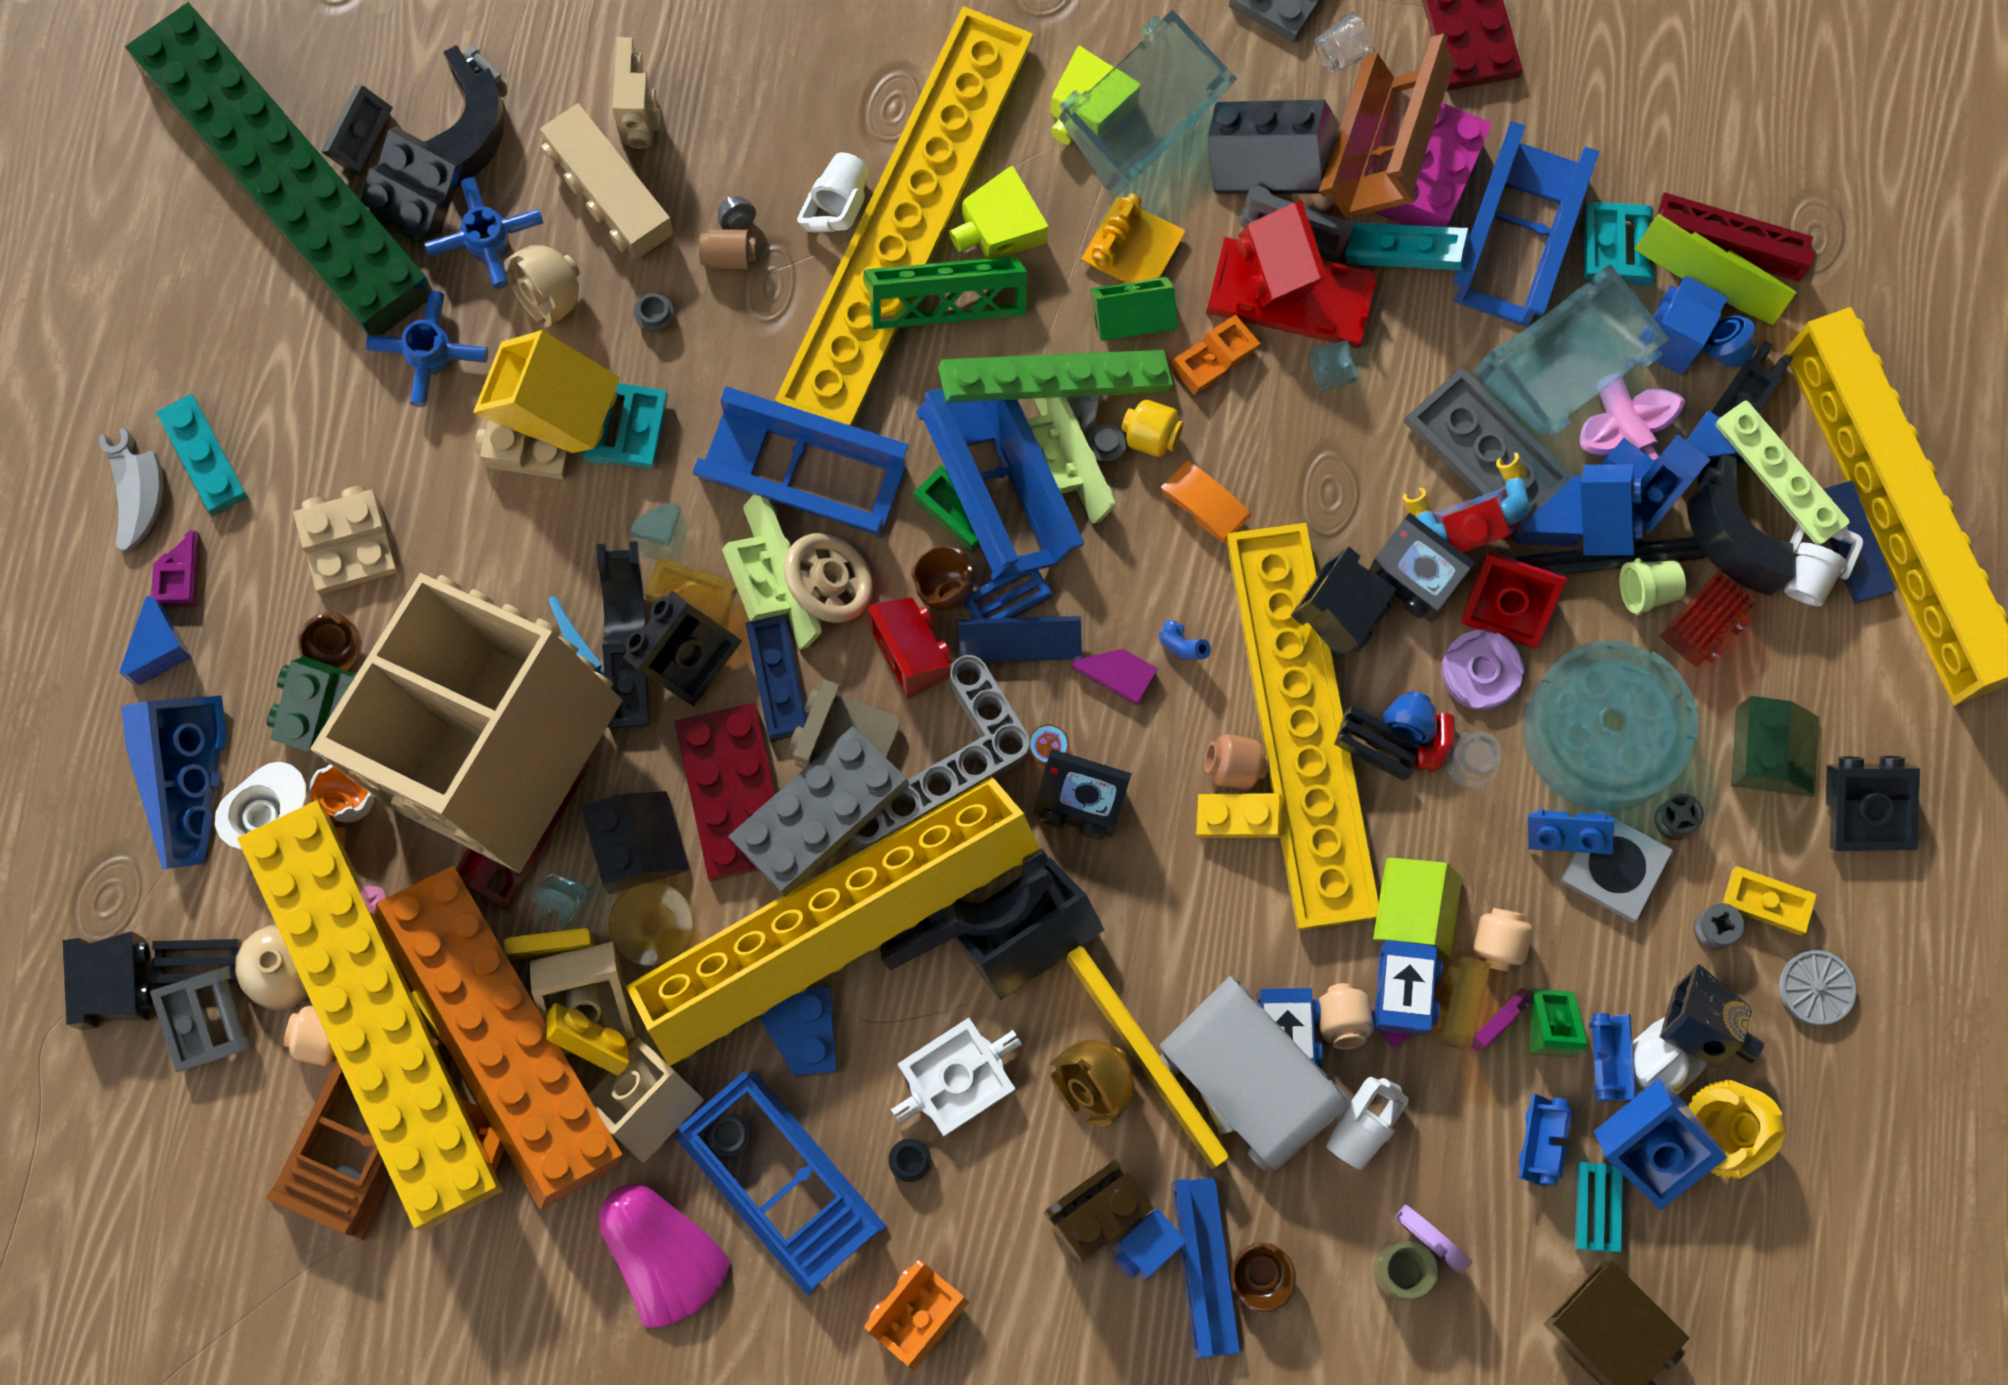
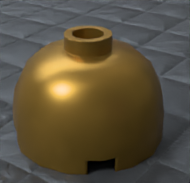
[1050,1039,1135,1127]

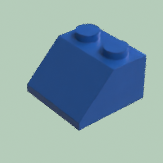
[1594,1078,1727,1210]

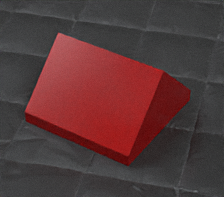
[1460,551,1566,649]

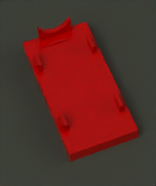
[1206,237,1377,349]

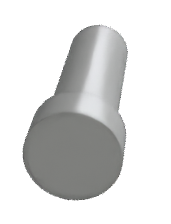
[463,45,502,83]

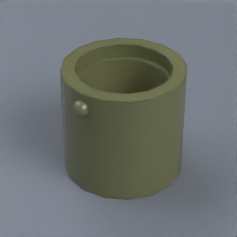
[1373,1241,1439,1300]

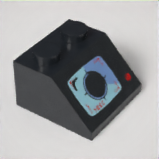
[1369,512,1475,622]
[1034,748,1132,840]

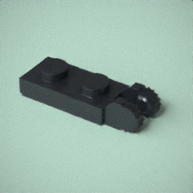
[1711,340,1793,418]

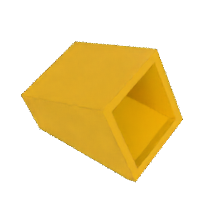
[473,330,620,453]

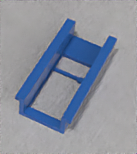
[1453,121,1600,327]
[693,386,908,538]
[916,389,1085,581]
[675,1070,887,1296]

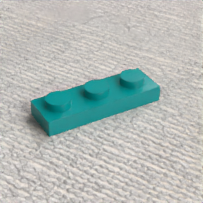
[1345,223,1470,271]
[156,393,248,516]

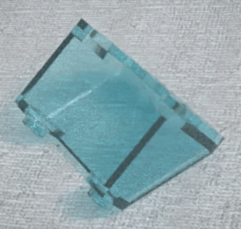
[1059,10,1237,198]
[1471,264,1670,437]

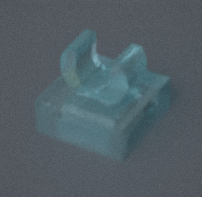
[1308,340,1358,390]
[533,873,590,928]

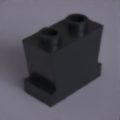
[1291,546,1397,658]
[62,931,153,1030]

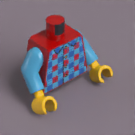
[1403,453,1529,553]

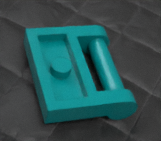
[1583,202,1655,286]
[582,383,668,470]

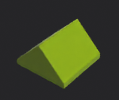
[1373,858,1462,959]

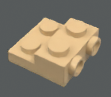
[612,37,661,149]
[475,420,570,480]
[293,486,398,595]

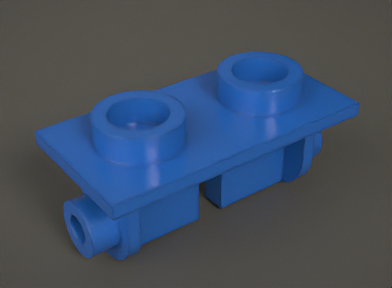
[1528,808,1615,854]
[1589,1013,1636,1103]
[1518,1093,1573,1187]

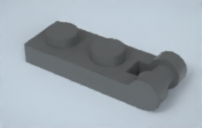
[1239,186,1353,261]

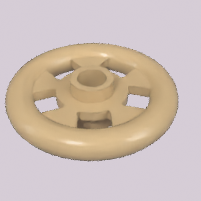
[784,533,873,623]

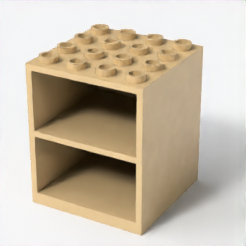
[310,573,623,874]

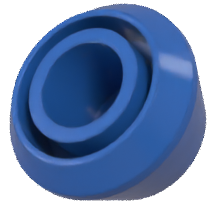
[1703,316,1757,367]
[1382,691,1437,743]

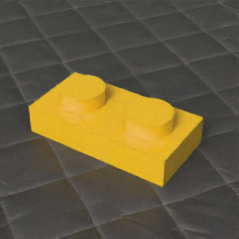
[1196,793,1283,838]
[1722,866,1817,936]
[546,1002,629,1076]

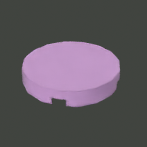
[1441,629,1524,711]
[1395,1205,1473,1274]

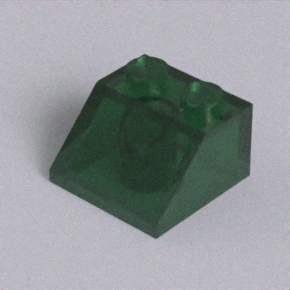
[1731,696,1819,797]

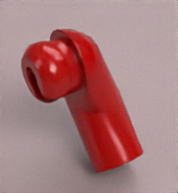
[1416,713,1455,772]

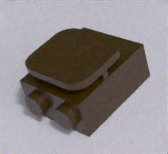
[1043,1159,1154,1265]
[1543,1261,1690,1385]

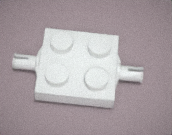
[891,1018,1022,1137]

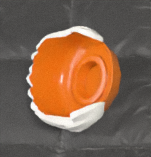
[310,764,374,822]

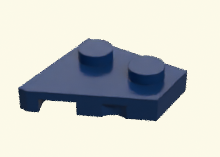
[758,986,837,1077]

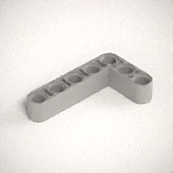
[851,655,1029,850]

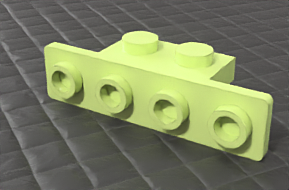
[1027,397,1116,524]
[1715,401,1849,546]
[722,494,822,649]

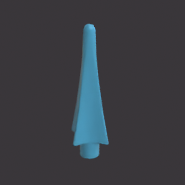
[549,596,604,676]

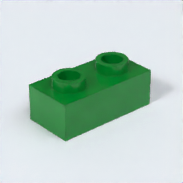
[913,465,980,554]

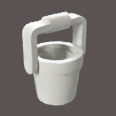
[797,152,869,233]
[1784,524,1863,606]
[1326,1077,1408,1170]

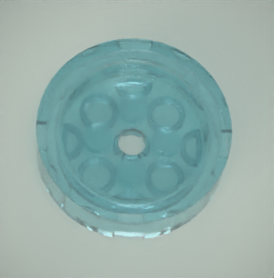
[1523,640,1698,811]

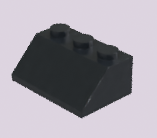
[1208,99,1339,194]
[955,857,1105,1000]

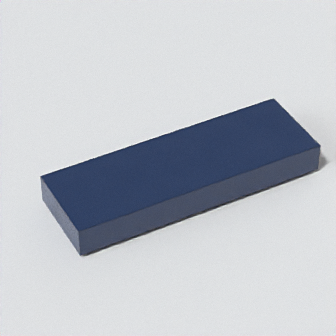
[1823,481,1896,605]
[745,615,807,742]
[958,616,1082,662]

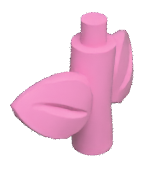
[1580,374,1685,461]

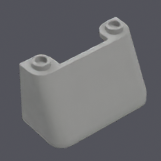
[1159,975,1352,1172]

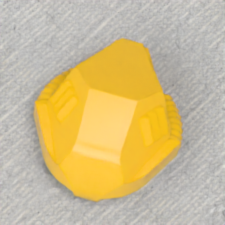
[1688,1079,1785,1179]

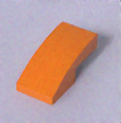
[1170,315,1261,396]
[1161,460,1251,544]

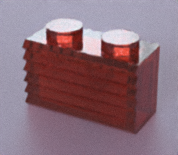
[1659,571,1756,668]

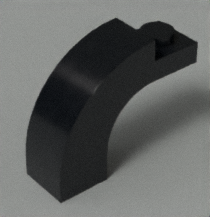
[425,45,505,187]
[1686,454,1794,596]

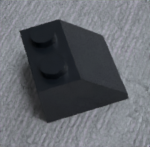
[581,791,689,894]

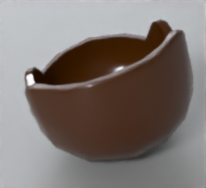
[911,545,976,611]
[298,612,362,672]
[1231,1242,1297,1312]

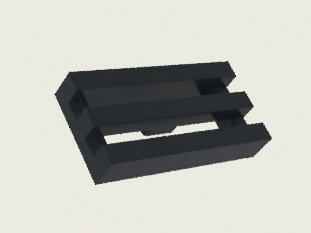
[1334,705,1421,781]
[150,939,242,985]

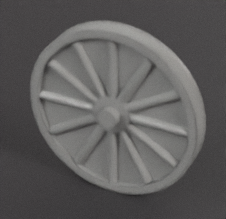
[1779,950,1857,1026]

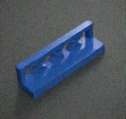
[1171,1177,1240,1358]

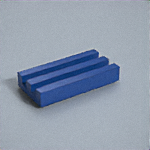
[963,570,1052,619]

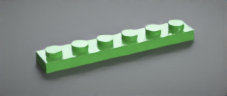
[938,350,1173,403]

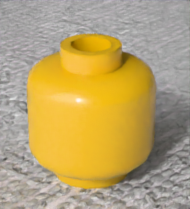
[1121,400,1184,457]

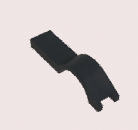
[596,541,650,729]
[880,849,1053,971]

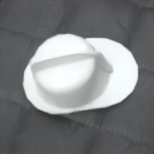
[215,762,306,849]
[1633,1017,1707,1096]

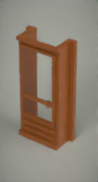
[1318,33,1458,219]
[266,1038,452,1240]

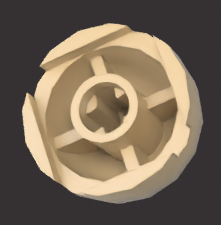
[504,245,580,328]
[235,925,310,1010]

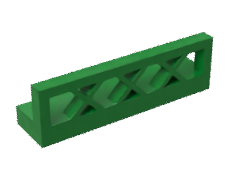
[864,256,1027,330]

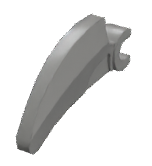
[99,428,164,553]

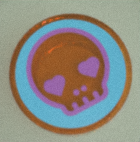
[1028,724,1069,767]

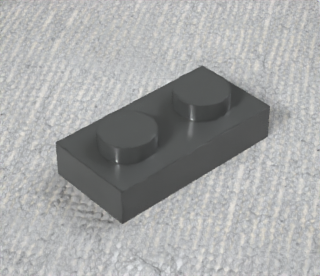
[321,85,393,174]

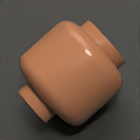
[1204,734,1268,791]

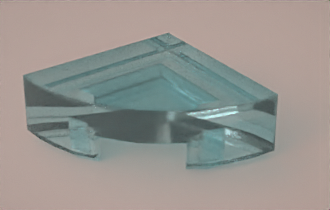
[629,504,681,546]

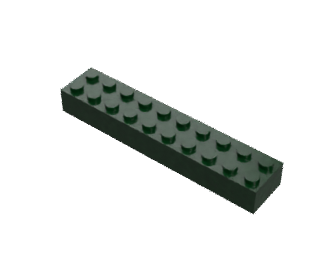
[125,2,433,336]

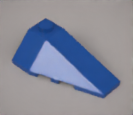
[121,695,227,869]

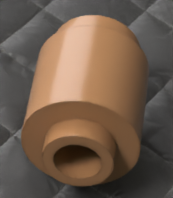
[699,229,757,269]

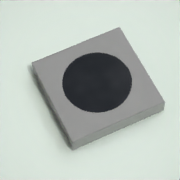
[1559,810,1672,923]

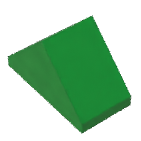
[1530,989,1588,1057]

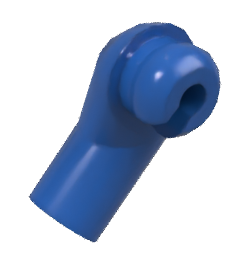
[1159,620,1211,660]

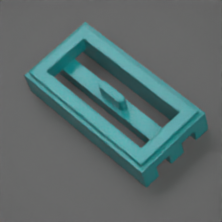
[1575,1162,1623,1253]

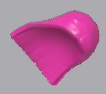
[599,1184,730,1328]

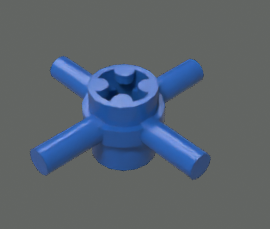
[425,178,544,289]
[366,291,488,407]

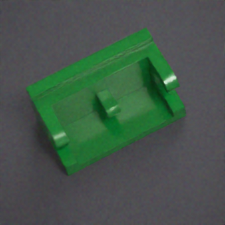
[1090,277,1178,341]

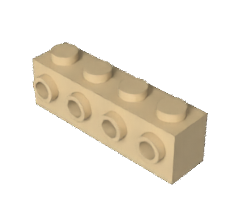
[540,103,674,260]

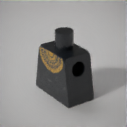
[1659,964,1764,1067]

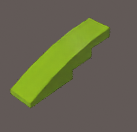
[1634,213,1796,326]

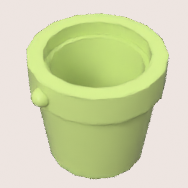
[1619,558,1686,615]

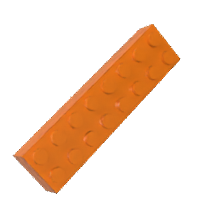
[375,866,623,1210]

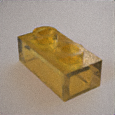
[644,557,737,627]
[1432,956,1491,1050]

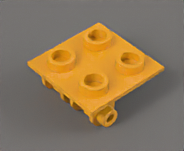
[1081,193,1186,283]

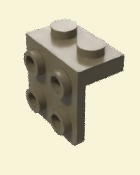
[789,679,900,769]

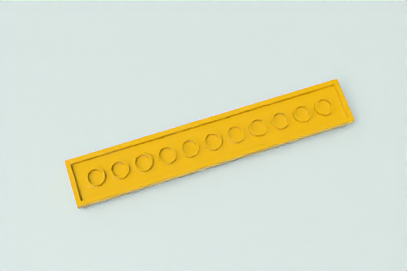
[774,6,1033,426]

